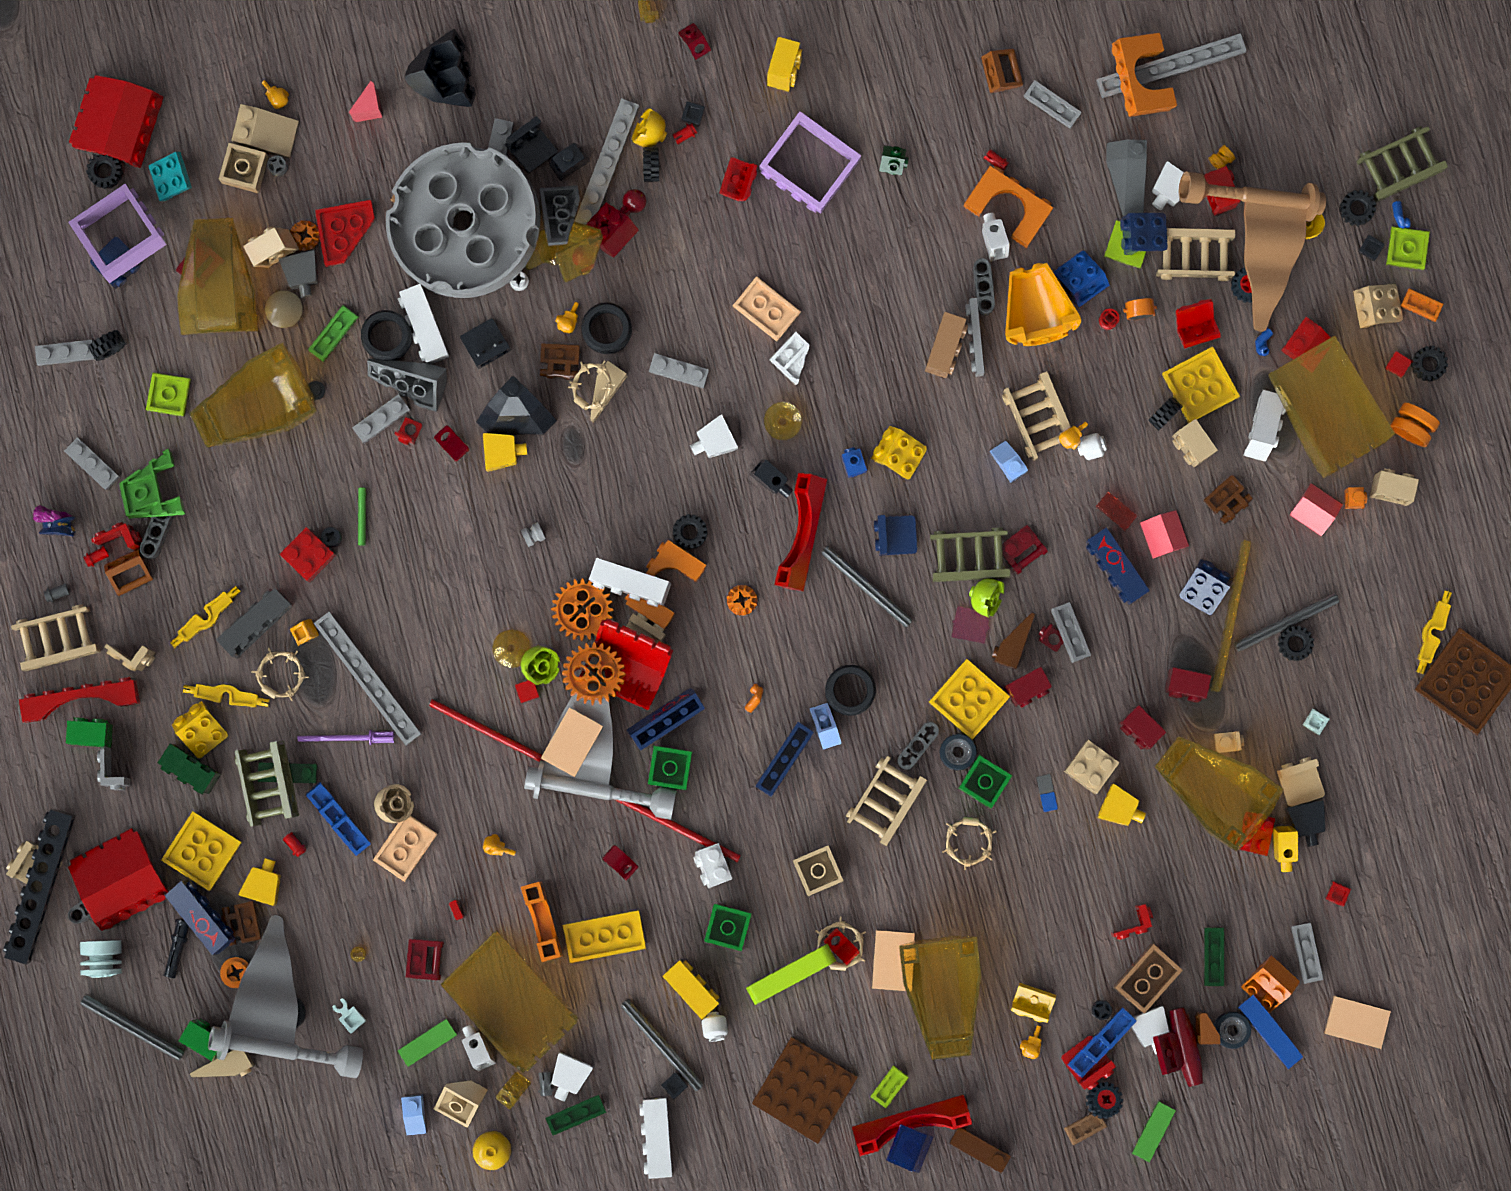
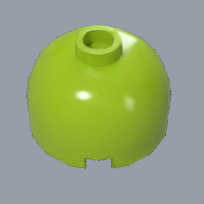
[969,578,1004,618]
[521,645,560,685]

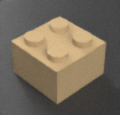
[219,143,269,193]
[243,226,299,268]
[1172,419,1218,467]
[1369,469,1419,506]
[1064,740,1119,794]
[793,845,843,896]

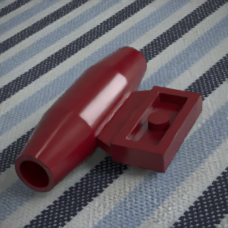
[1153,1007,1203,1087]

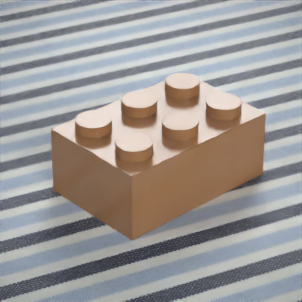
[925,312,968,378]
[1113,944,1183,1014]

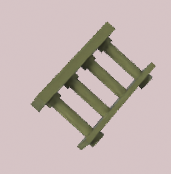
[1357,126,1448,202]
[930,527,1010,582]
[234,741,300,827]

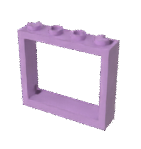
[759,112,861,214]
[68,184,167,283]

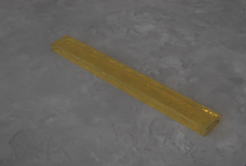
[1211,540,1251,693]

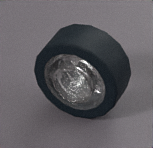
[939,734,977,771]
[1214,1012,1251,1049]

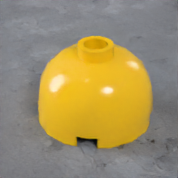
[632,108,667,147]
[472,1131,511,1170]

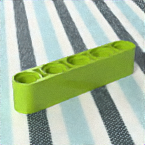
[746,944,836,1005]

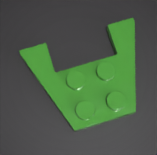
[119,449,185,519]

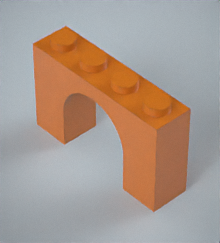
[1112,33,1177,117]
[964,166,1053,248]
[625,540,707,630]
[521,881,563,962]

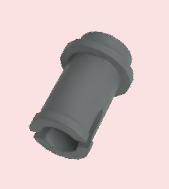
[44,583,70,603]
[538,1072,554,1096]

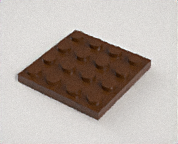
[1414,628,1511,735]
[751,1037,858,1144]

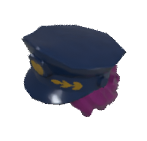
[33,505,76,537]

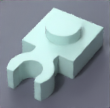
[332,998,366,1034]

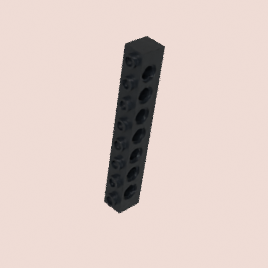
[3,808,76,965]

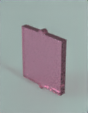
[951,606,989,644]

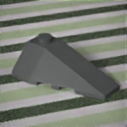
[1106,139,1147,216]
[539,185,580,246]
[367,358,447,412]

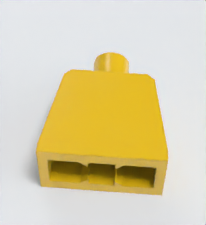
[483,433,527,472]
[1097,784,1146,826]
[1273,826,1298,872]
[239,858,281,906]

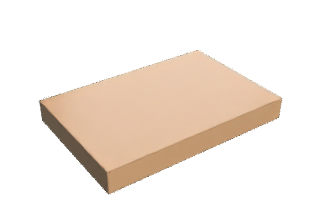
[733,276,801,341]
[541,708,603,777]
[373,815,438,882]
[872,930,915,991]
[1324,996,1391,1049]

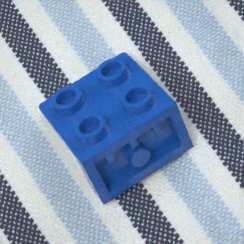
[1054,251,1110,307]

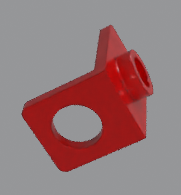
[395,417,423,445]
[824,928,860,965]

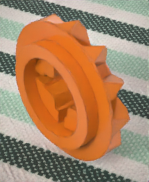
[290,220,320,251]
[727,585,757,616]
[220,957,249,988]

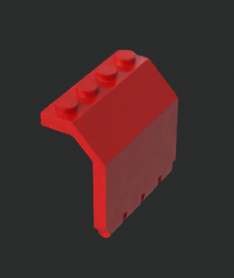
[69,75,163,168]
[579,618,674,710]
[68,828,169,931]

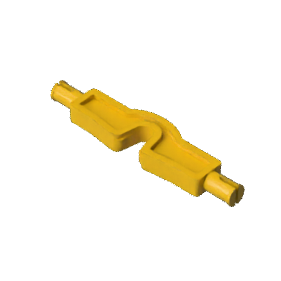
[170,585,241,648]
[1416,591,1452,674]
[183,684,270,708]

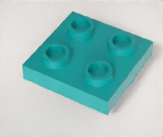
[148,152,192,201]

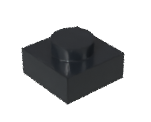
[681,101,705,126]
[1358,235,1385,262]
[661,1072,688,1099]

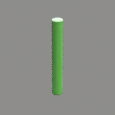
[358,488,366,546]

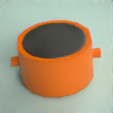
[1123,298,1157,320]

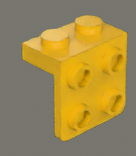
[871,426,927,479]
[172,701,228,758]

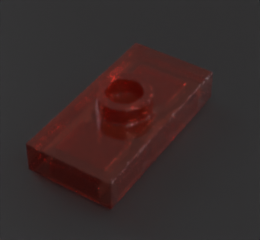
[1096,492,1137,531]

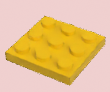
[1162,346,1240,424]
[929,659,1010,740]
[161,811,242,891]

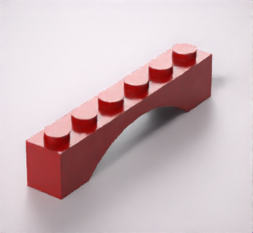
[774,473,827,591]
[19,677,140,723]
[852,1095,972,1156]

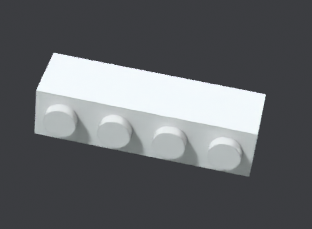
[398,284,449,364]
[589,558,671,607]
[639,1097,672,1179]

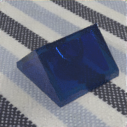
[886,1124,933,1173]

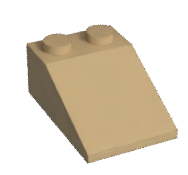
[231,104,299,158]

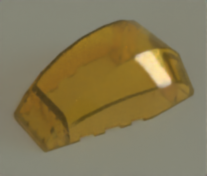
[177,218,258,335]
[189,343,317,448]
[1155,736,1284,852]
[899,936,981,1060]

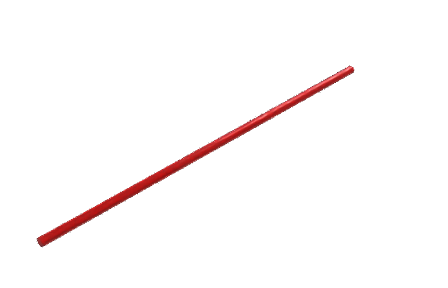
[429,699,741,862]

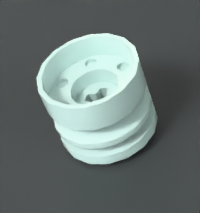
[80,940,122,978]

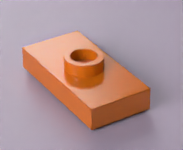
[1400,288,1444,322]

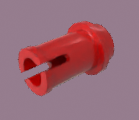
[672,123,697,145]
[984,149,1009,171]
[83,546,110,567]
[283,832,306,857]

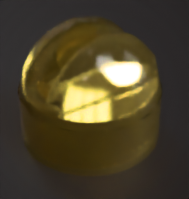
[350,946,366,962]

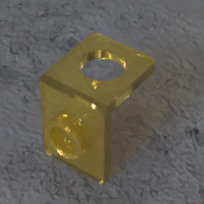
[496,1072,531,1109]

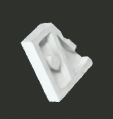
[769,332,809,385]

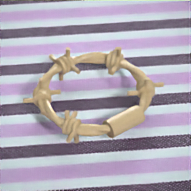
[568,360,616,410]
[251,648,309,701]
[942,817,996,870]
[815,917,866,971]

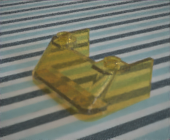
[526,222,603,282]

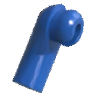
[1392,201,1411,229]
[1255,328,1273,356]

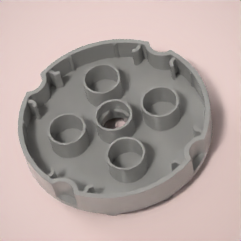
[386,143,541,298]

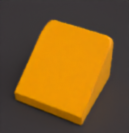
[290,619,319,646]

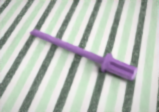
[297,730,395,745]

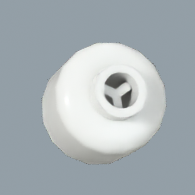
[1078,433,1107,460]
[702,1012,728,1042]

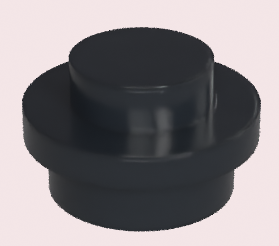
[306,381,325,400]

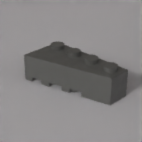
[216,588,293,659]

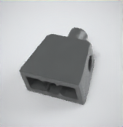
[279,250,318,298]

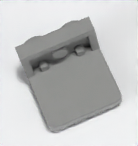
[97,747,131,790]

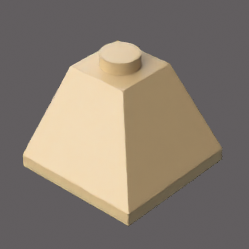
[434,1081,488,1128]

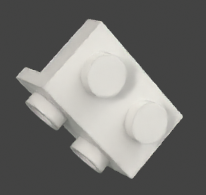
[693,843,732,888]

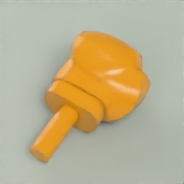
[262,80,289,109]
[555,302,579,333]
[1059,422,1088,449]
[483,834,516,856]
[1019,1025,1042,1059]

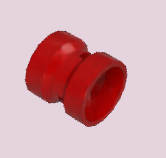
[1099,308,1119,330]

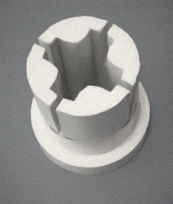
[510,272,529,291]

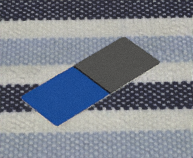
[1036,774,1058,812]

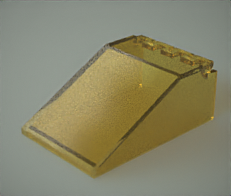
[1268,336,1395,478]
[440,931,579,1073]

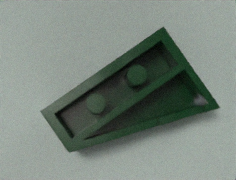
[158,743,221,795]

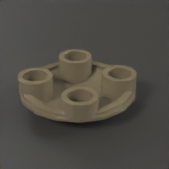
[265,291,303,328]

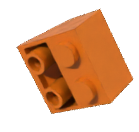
[1241,955,1300,1013]

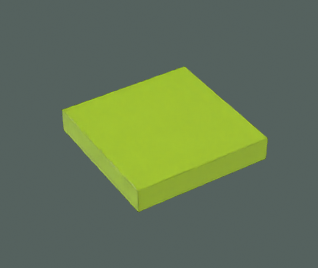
[1104,220,1146,269]
[1386,227,1430,270]
[146,372,191,417]

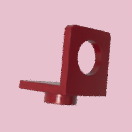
[678,23,711,60]
[434,425,469,462]
[1038,623,1063,652]
[602,845,639,880]

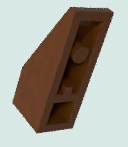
[992,613,1035,669]
[949,1128,1011,1174]

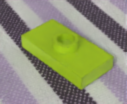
[870,1065,909,1108]

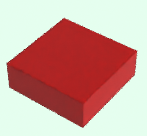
[1385,351,1412,378]
[515,680,539,703]
[1325,881,1351,907]
[449,900,464,920]

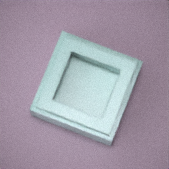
[1303,709,1329,735]

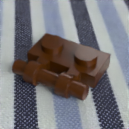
[540,343,580,380]
[1203,475,1253,524]
[221,901,262,946]

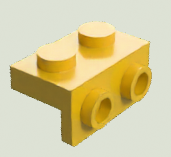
[1011,983,1056,1023]

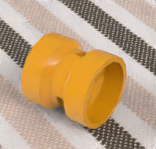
[1209,145,1236,169]

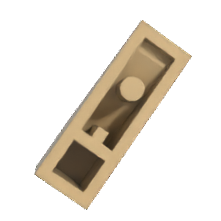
[590,361,627,422]
[190,1050,255,1077]

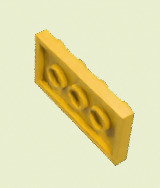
[563,910,646,963]

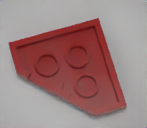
[315,200,375,267]

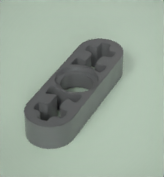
[897,722,939,770]

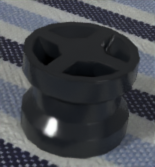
[321,527,342,547]
[1091,1000,1112,1020]

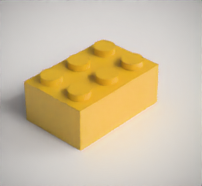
[767,37,803,92]
[663,959,719,1020]

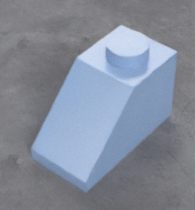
[990,441,1028,483]
[810,703,841,749]
[401,1094,426,1135]

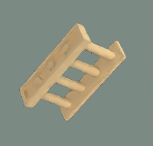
[1156,228,1235,281]
[1002,371,1071,461]
[11,604,100,671]
[846,756,927,846]

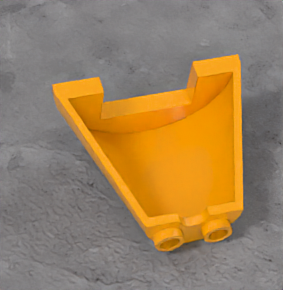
[1005,263,1081,346]

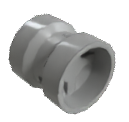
[521,522,546,547]

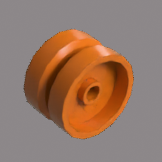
[1390,402,1440,447]

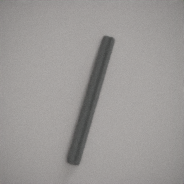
[822,546,912,627]
[1234,594,1339,652]
[80,995,184,1060]
[621,999,703,1091]

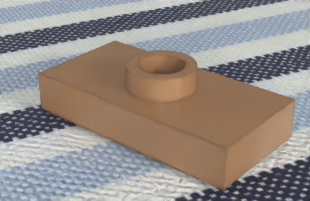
[1064,1112,1107,1145]

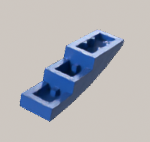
[305,782,371,856]
[1238,995,1303,1069]
[1067,1008,1137,1078]

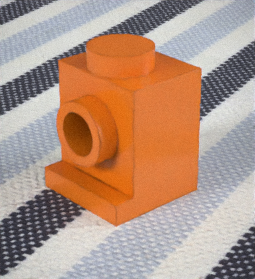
[1344,487,1367,509]

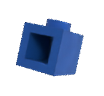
[841,447,867,478]

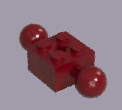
[571,189,647,269]

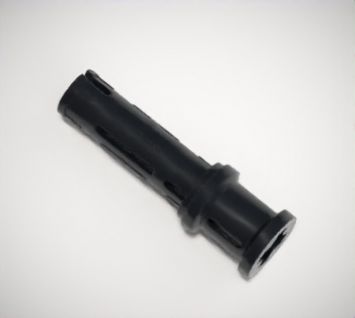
[163,918,189,978]

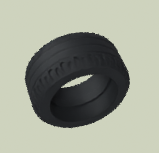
[581,302,632,354]
[361,310,412,361]
[825,665,876,716]

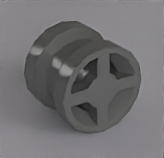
[267,155,288,177]

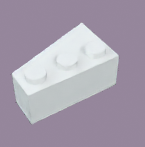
[1243,390,1287,461]

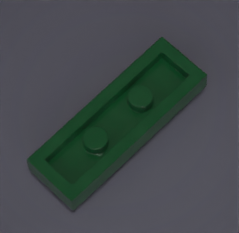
[258,763,317,784]
[1204,928,1224,986]
[545,1094,606,1136]

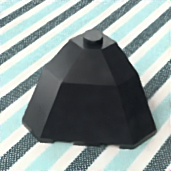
[404,29,476,107]
[476,376,557,435]

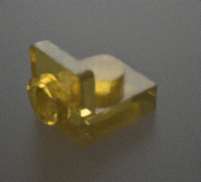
[638,0,659,23]

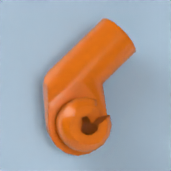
[744,684,764,713]

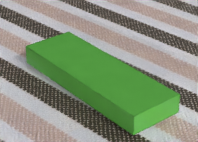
[308,305,359,362]
[398,1019,457,1067]
[1132,1101,1176,1163]

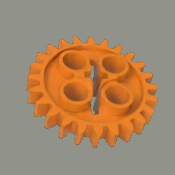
[551,578,614,641]
[562,642,625,705]

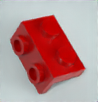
[719,157,757,201]
[1238,812,1275,856]

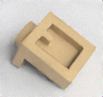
[1214,731,1244,753]

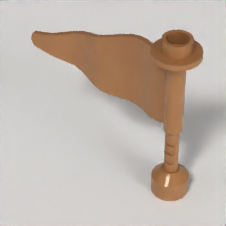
[1178,171,1326,332]

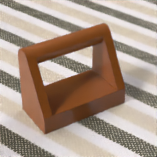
[981,49,1023,93]
[104,549,153,596]
[1195,1011,1220,1044]

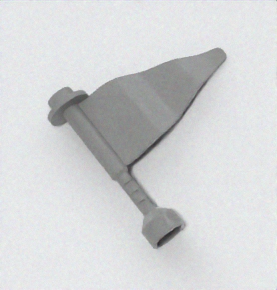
[524,657,677,820]
[208,915,363,1078]

